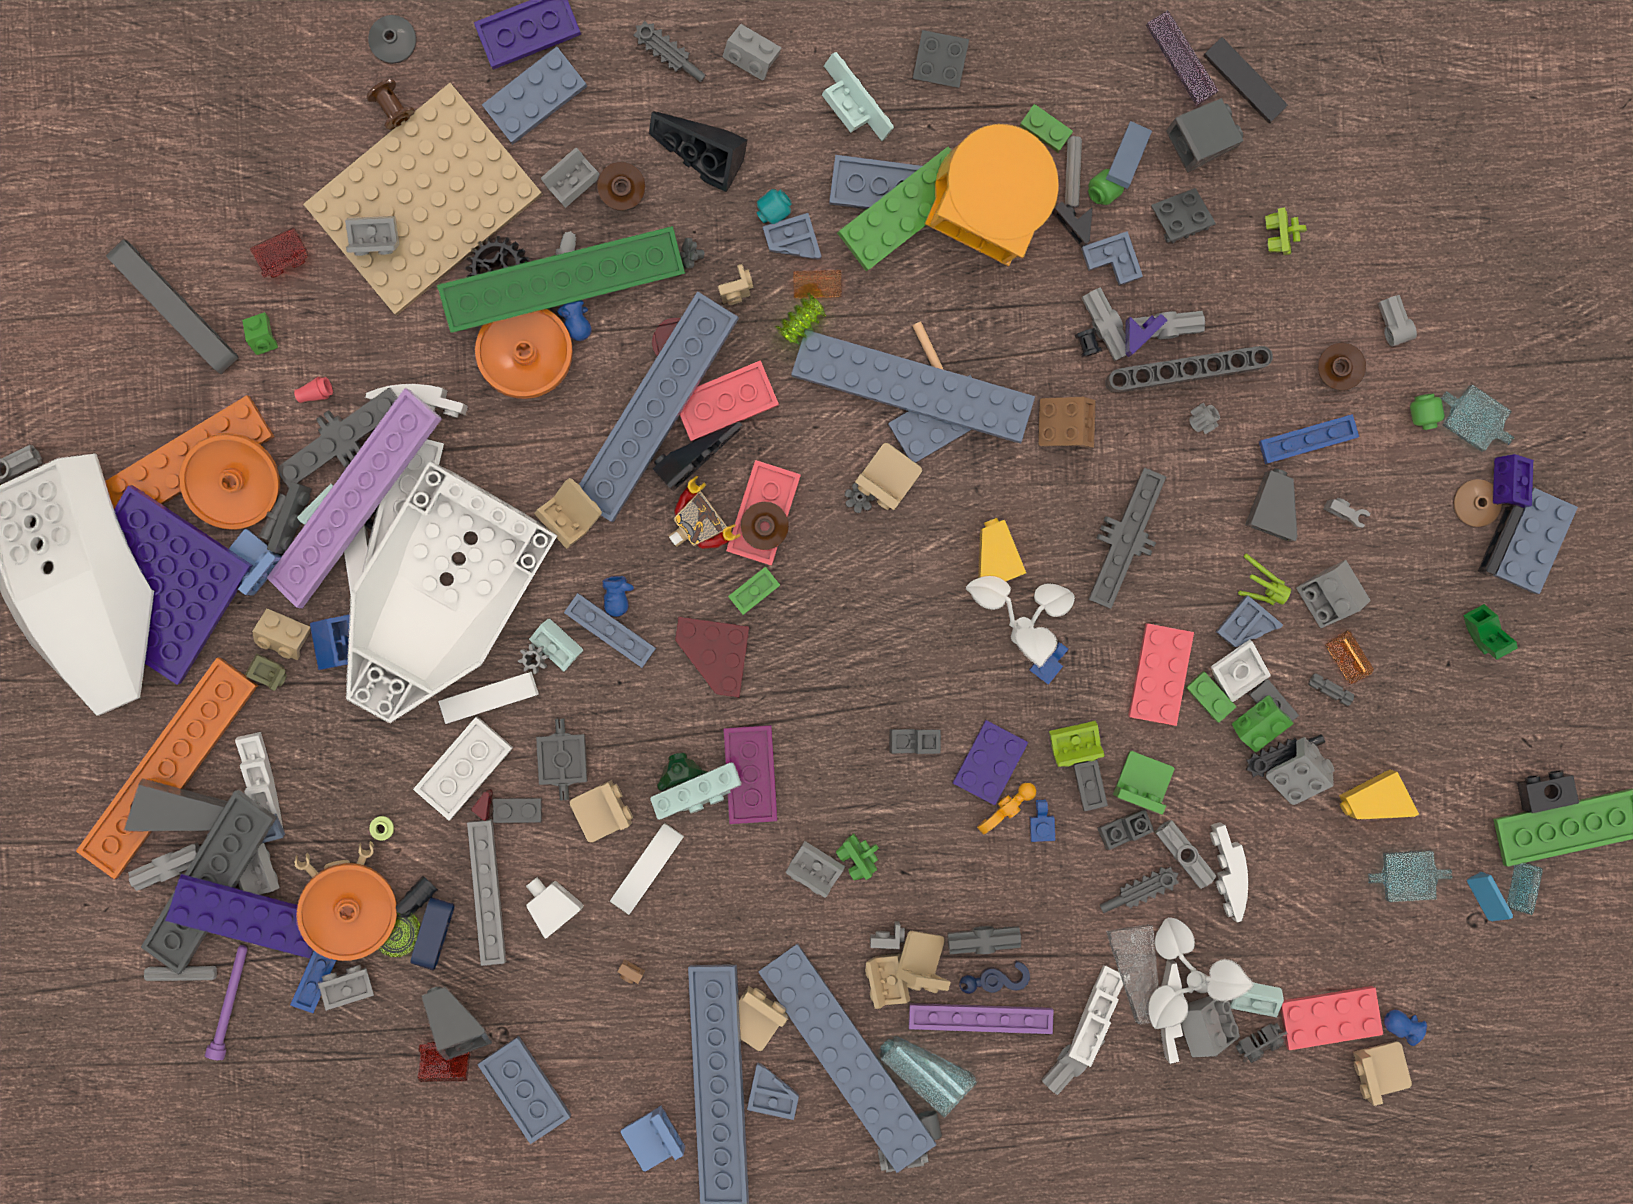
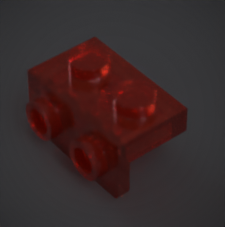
[250,227,308,278]
[418,1042,470,1082]

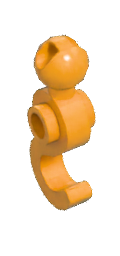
[977,783,1036,835]

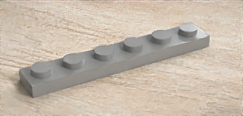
[467,819,506,966]

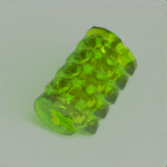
[774,292,827,345]

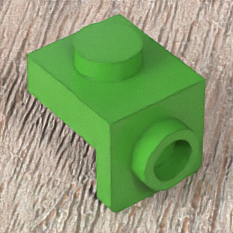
[242,312,278,355]

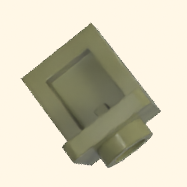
[245,653,287,691]

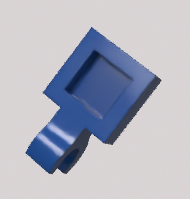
[1029,642,1068,685]
[1029,799,1055,842]

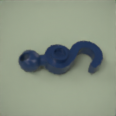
[959,960,1030,994]

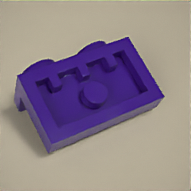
[1493,454,1533,508]

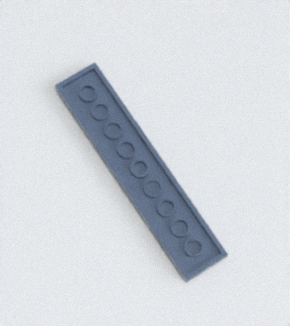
[579,291,739,522]
[791,330,1035,444]
[758,943,936,1173]
[688,965,749,1204]

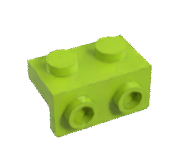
[1049,721,1104,767]

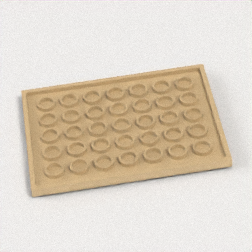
[303,83,543,316]

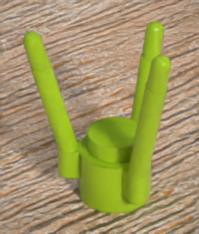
[1238,554,1291,605]

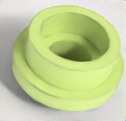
[369,816,394,840]

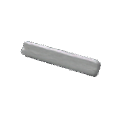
[1065,136,1082,208]
[144,966,217,981]

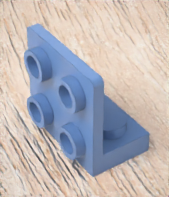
[229,529,282,595]
[621,1106,685,1171]

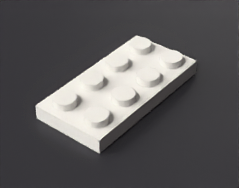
[413,716,513,821]

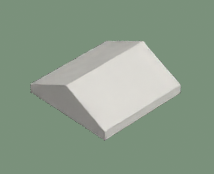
[1211,640,1271,702]

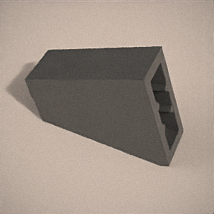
[1245,468,1297,542]

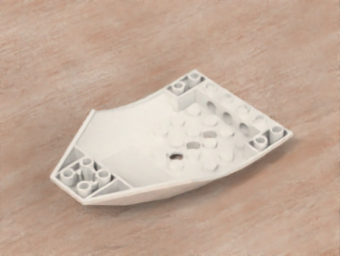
[0,454,154,716]
[346,461,557,723]

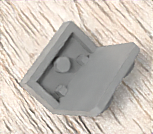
[1266,737,1334,805]

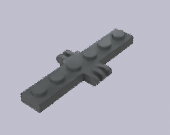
[277,388,398,488]
[1088,467,1166,609]

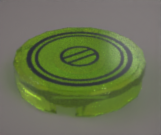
[378,913,421,957]

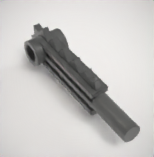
[633,21,706,83]
[1100,866,1179,913]

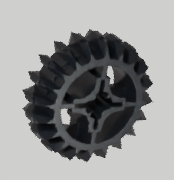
[465,236,530,277]

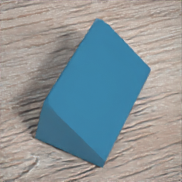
[1467,872,1513,921]

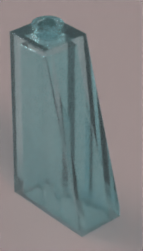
[880,1036,977,1118]

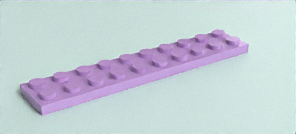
[267,388,442,608]

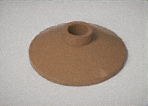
[1453,479,1502,527]

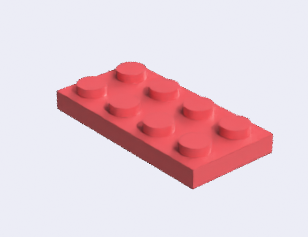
[680,360,779,442]
[726,460,801,566]
[1128,623,1194,726]
[1280,986,1383,1050]

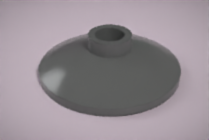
[368,15,416,63]

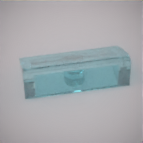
[1507,863,1543,915]

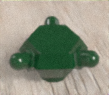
[657,753,708,791]

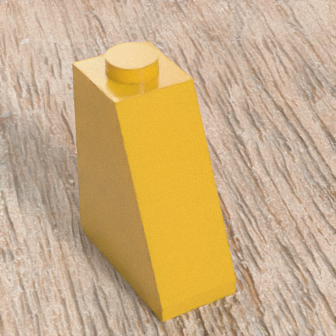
[978,518,1026,582]
[1339,769,1419,819]

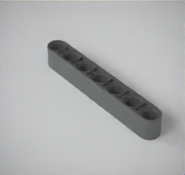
[106,239,239,374]
[1105,346,1273,393]

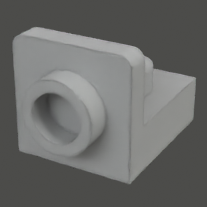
[870,921,905,949]

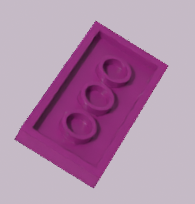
[724,725,777,824]

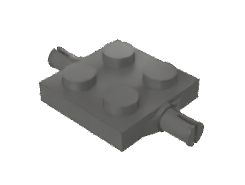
[536,718,588,800]

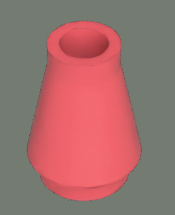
[294,376,333,403]

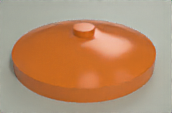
[475,309,573,399]
[179,433,280,529]
[297,863,397,961]

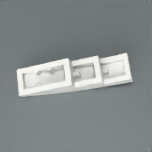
[438,672,539,724]
[235,732,283,828]
[1161,960,1184,1064]
[1068,965,1127,1067]

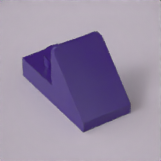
[1125,314,1168,357]

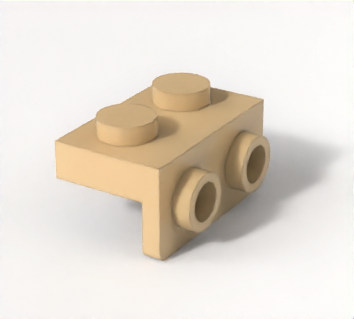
[718,264,753,305]
[252,609,311,660]
[865,954,910,1009]

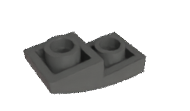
[1097,809,1154,850]

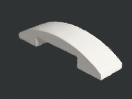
[610,823,684,914]

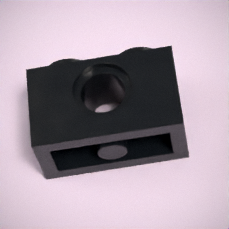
[1517,770,1579,813]

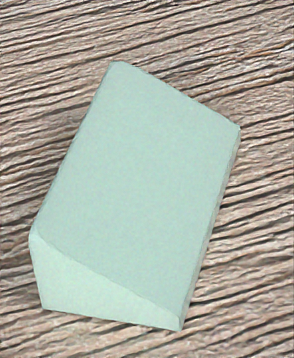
[529,619,583,671]
[1230,983,1284,1018]

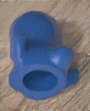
[557,300,592,341]
[603,576,634,617]
[1384,1009,1427,1046]

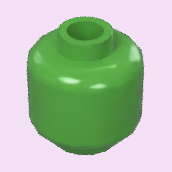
[1088,169,1124,205]
[1410,393,1445,430]

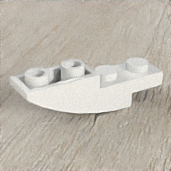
[366,384,468,418]
[1210,822,1248,922]

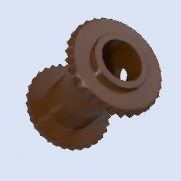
[366,79,414,130]

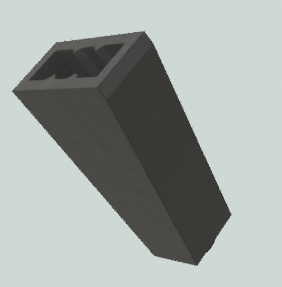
[124,778,228,831]

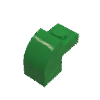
[1463,604,1518,660]

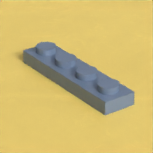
[564,593,656,668]

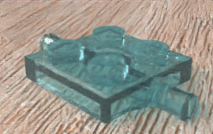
[1441,385,1514,452]
[1368,850,1452,902]

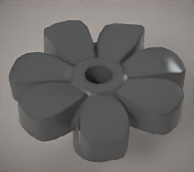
[680,238,704,268]
[845,483,875,513]

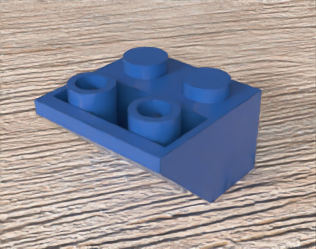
[310,615,350,670]

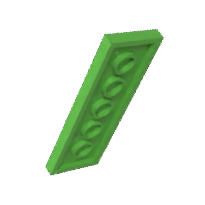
[837,146,951,271]
[1493,788,1633,867]

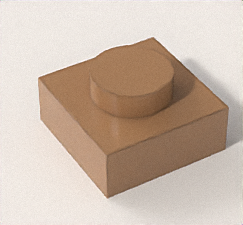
[618,959,645,984]

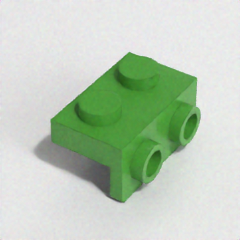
[1232,695,1294,752]

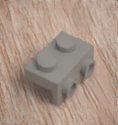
[723,24,781,80]
[541,148,600,208]
[345,216,399,256]
[786,841,845,898]
[238,843,280,895]
[318,965,374,1010]

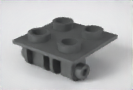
[913,30,969,88]
[1151,188,1216,244]
[1235,1023,1288,1063]

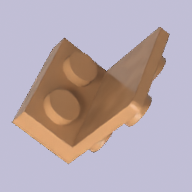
[1039,397,1095,448]

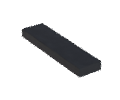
[1203,37,1288,124]

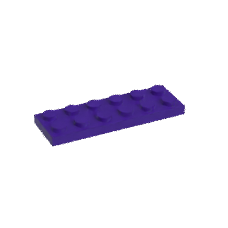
[165,874,313,958]

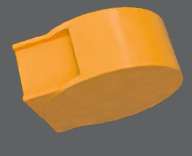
[925,124,1058,266]

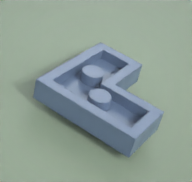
[1081,231,1143,286]

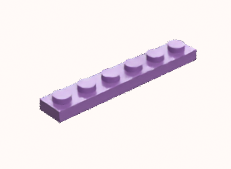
[909,1003,1053,1034]

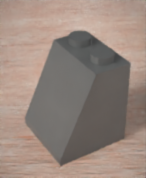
[1166,98,1244,173]
[422,986,492,1060]

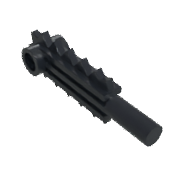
[1246,734,1325,777]

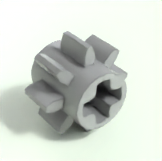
[1189,403,1220,434]
[518,644,550,674]

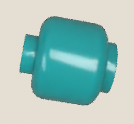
[756,189,792,224]

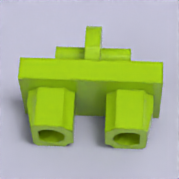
[1265,208,1307,255]

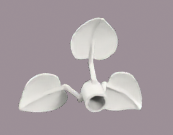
[966,576,1075,667]
[1149,918,1254,1029]

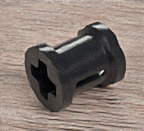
[1075,328,1102,358]

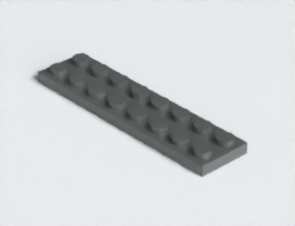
[141,790,277,975]

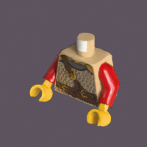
[668,476,741,549]

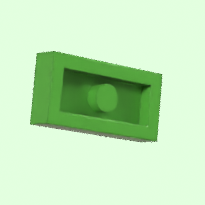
[1020,104,1073,153]
[728,567,780,615]
[1185,671,1236,723]

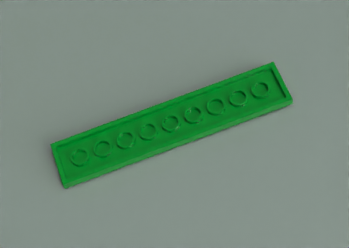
[437,226,685,333]

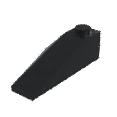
[649,111,748,192]
[653,422,743,491]

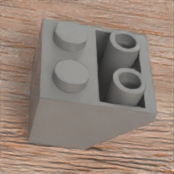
[1296,560,1371,628]
[1181,996,1240,1057]

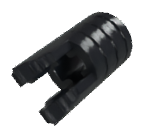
[395,876,438,918]

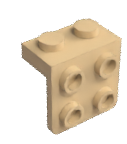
[855,443,922,510]
[534,478,602,549]
[570,780,633,842]
[895,931,951,993]
[739,986,788,1051]
[1353,1041,1412,1106]

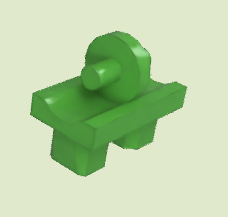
[836,834,879,880]

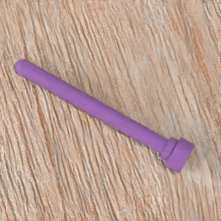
[205,945,248,1060]

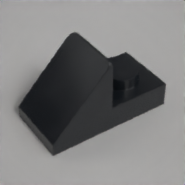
[1052,202,1092,248]

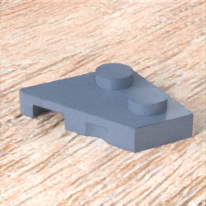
[763,213,822,260]
[1216,595,1283,647]
[747,1063,799,1120]

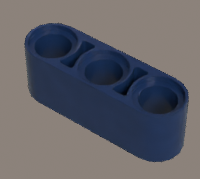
[410,897,455,970]

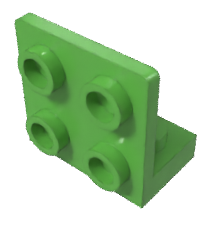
[1113,751,1174,815]

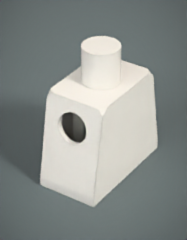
[526,877,584,939]

